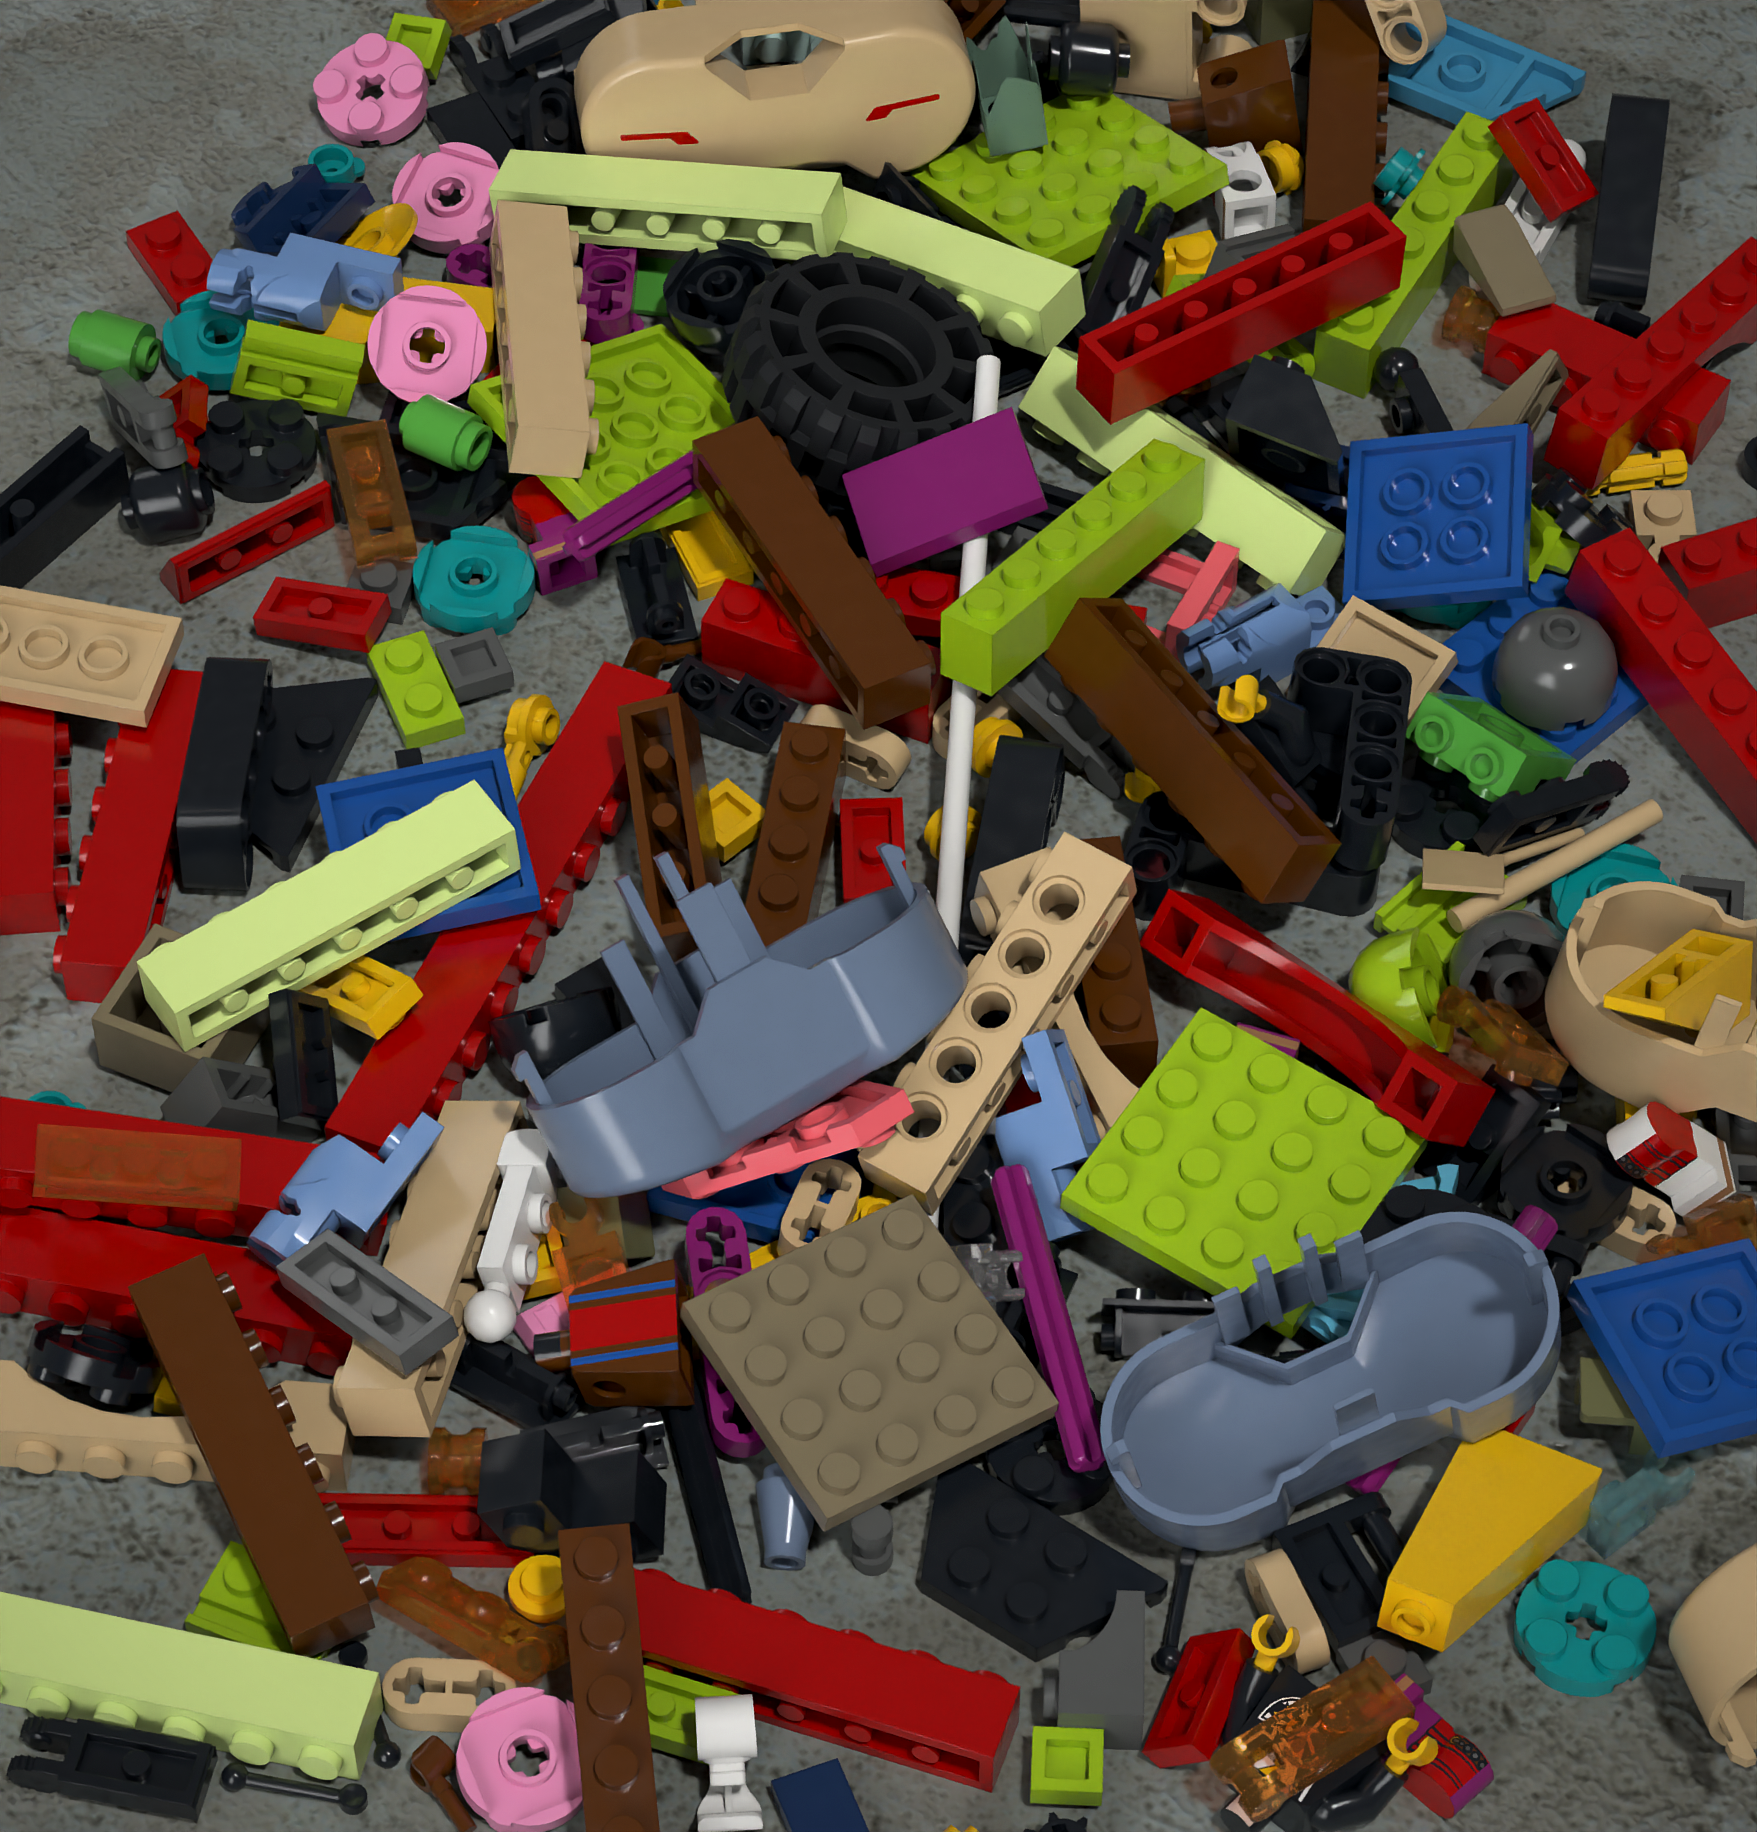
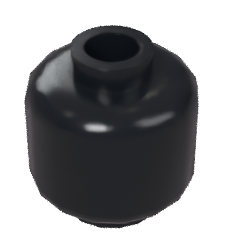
[1047,21,1130,97]
[121,461,215,543]

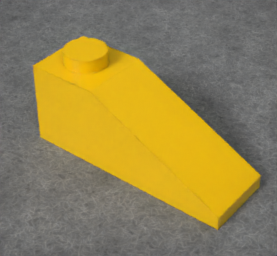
[1603,929,1753,1038]

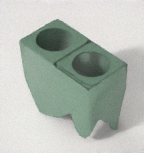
[966,16,1048,156]

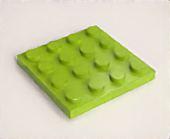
[908,94,1229,267]
[467,323,735,546]
[1060,1007,1428,1339]

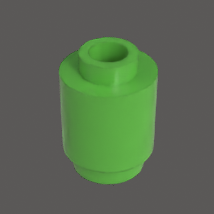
[68,309,161,381]
[399,394,493,471]

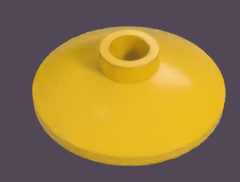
[335,203,418,258]

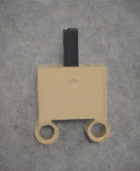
[1004,0,1253,100]

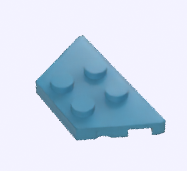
[1387,15,1586,125]

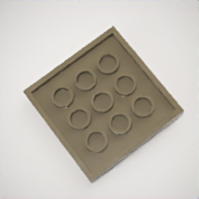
[680,1194,1059,1532]

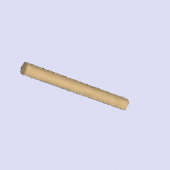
[1447,799,1663,933]

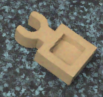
[1628,490,1697,563]

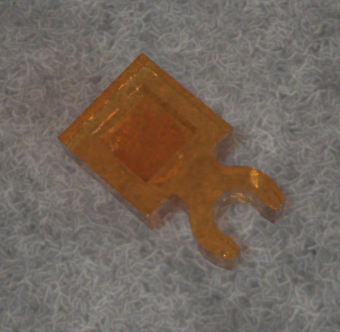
[1645,1193,1757,1256]
[549,1197,630,1312]

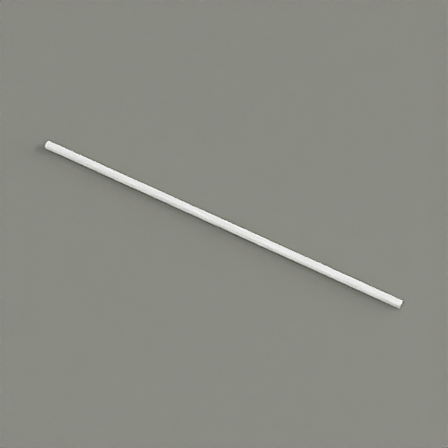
[918,355,1001,1229]

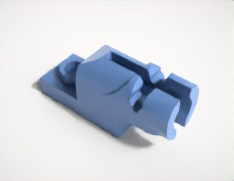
[207,232,404,331]
[1176,583,1343,690]
[995,1029,1101,1243]
[247,1112,444,1270]

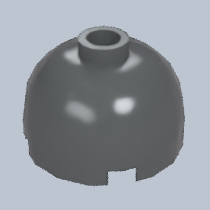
[1492,607,1618,731]
[1448,909,1565,1041]

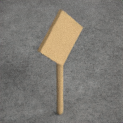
[1422,828,1585,895]

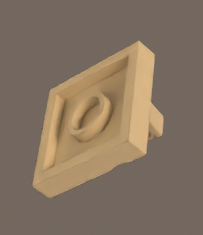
[1285,595,1458,728]

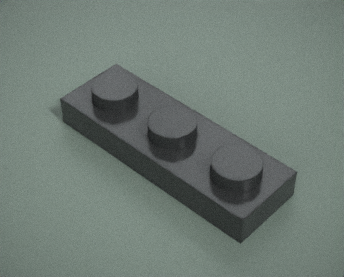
[275,1228,459,1375]

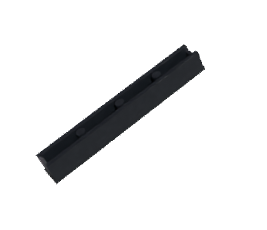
[0,425,129,589]

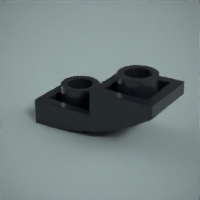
[669,654,799,753]

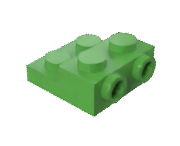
[1406,692,1577,803]

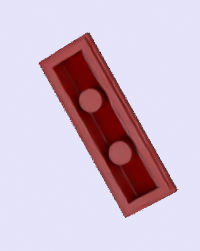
[159,480,335,604]

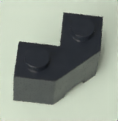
[477,1428,667,1564]

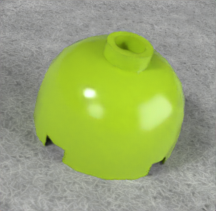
[1346,927,1454,1053]

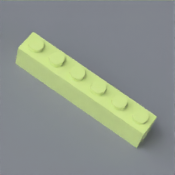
[489,149,848,260]
[774,187,1086,357]
[1018,346,1346,596]
[136,779,521,1052]
[0,1592,384,1781]

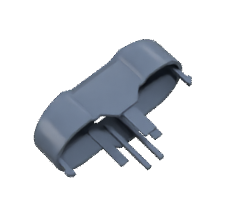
[511,843,968,1198]
[1100,1212,1561,1551]

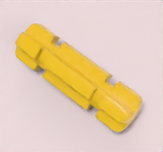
[1585,448,1688,496]

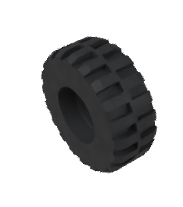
[722,252,994,497]

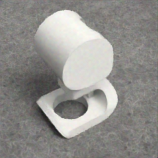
[695,1694,763,1832]

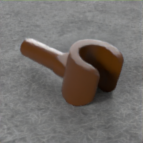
[622,637,702,678]
[410,1735,477,1832]

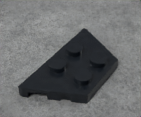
[316,413,534,541]
[251,678,379,873]
[921,1461,1168,1663]

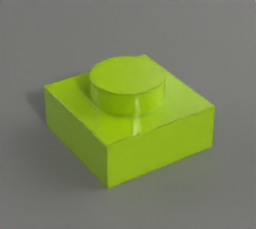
[386,13,452,80]
[1030,1726,1104,1806]

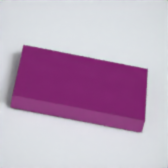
[842,407,1049,577]

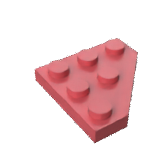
[661,1079,914,1200]

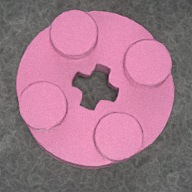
[313,33,430,147]
[392,142,499,254]
[368,285,487,403]
[456,1687,583,1832]

